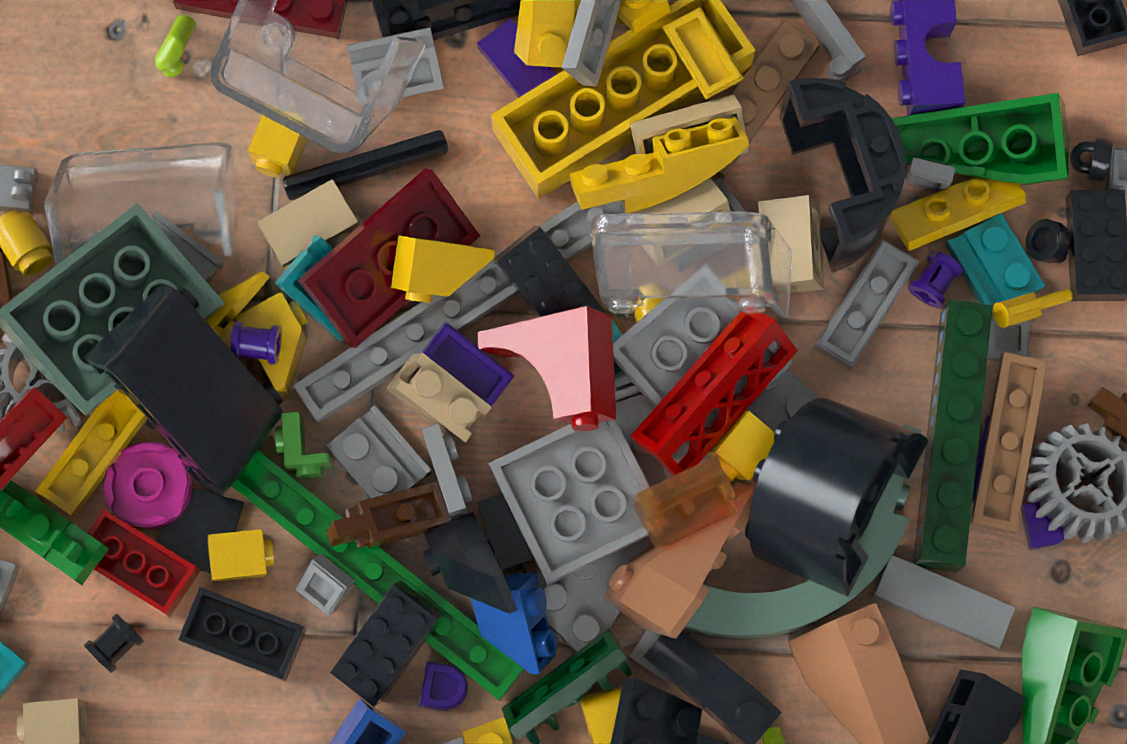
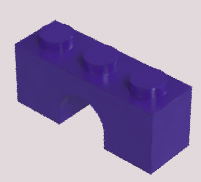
[890,0,965,116]

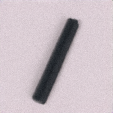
[283,130,448,200]

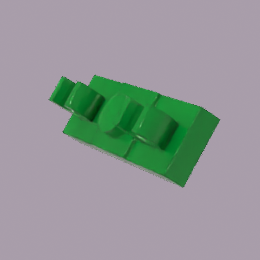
[0,480,109,585]

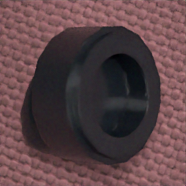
[1070,137,1113,182]
[1026,218,1070,264]

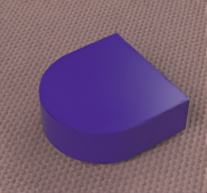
[1021,502,1064,550]
[419,661,468,711]

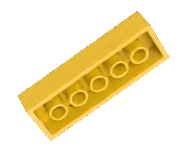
[491,0,755,200]

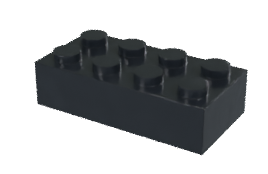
[1058,0,1127,57]
[1065,190,1127,301]
[493,225,606,318]
[330,580,445,707]
[178,587,307,682]

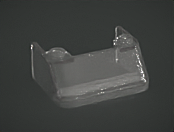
[210,0,426,153]
[44,142,238,266]
[591,212,792,319]

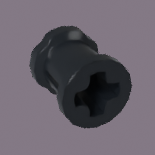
[84,613,144,673]

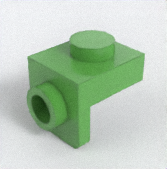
[275,412,333,479]

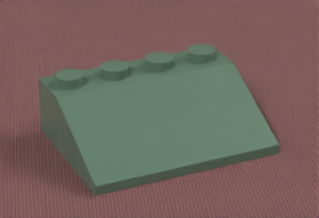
[0,203,225,416]

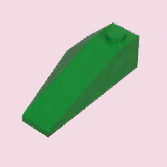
[892,93,1069,185]
[1022,607,1127,744]

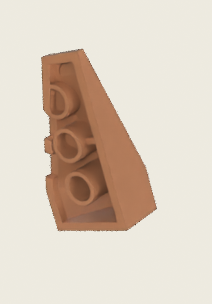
[603,483,756,639]
[788,603,929,744]

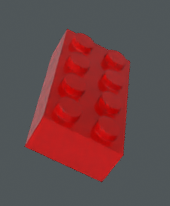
[88,509,201,617]

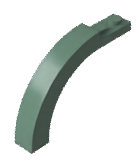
[683,424,922,640]

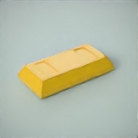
[663,7,744,100]

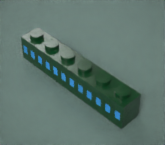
[913,299,993,573]

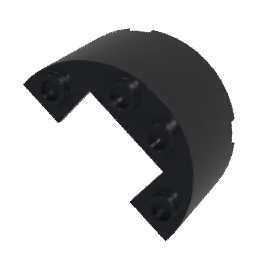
[779,78,906,273]
[745,398,928,597]

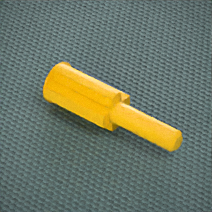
[992,288,1073,328]

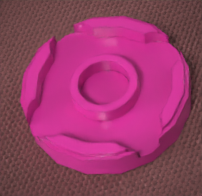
[103,441,194,530]

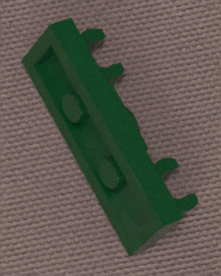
[501,629,632,744]

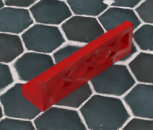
[630,305,798,483]

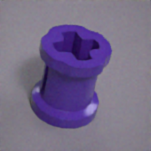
[908,251,964,308]
[230,321,282,365]

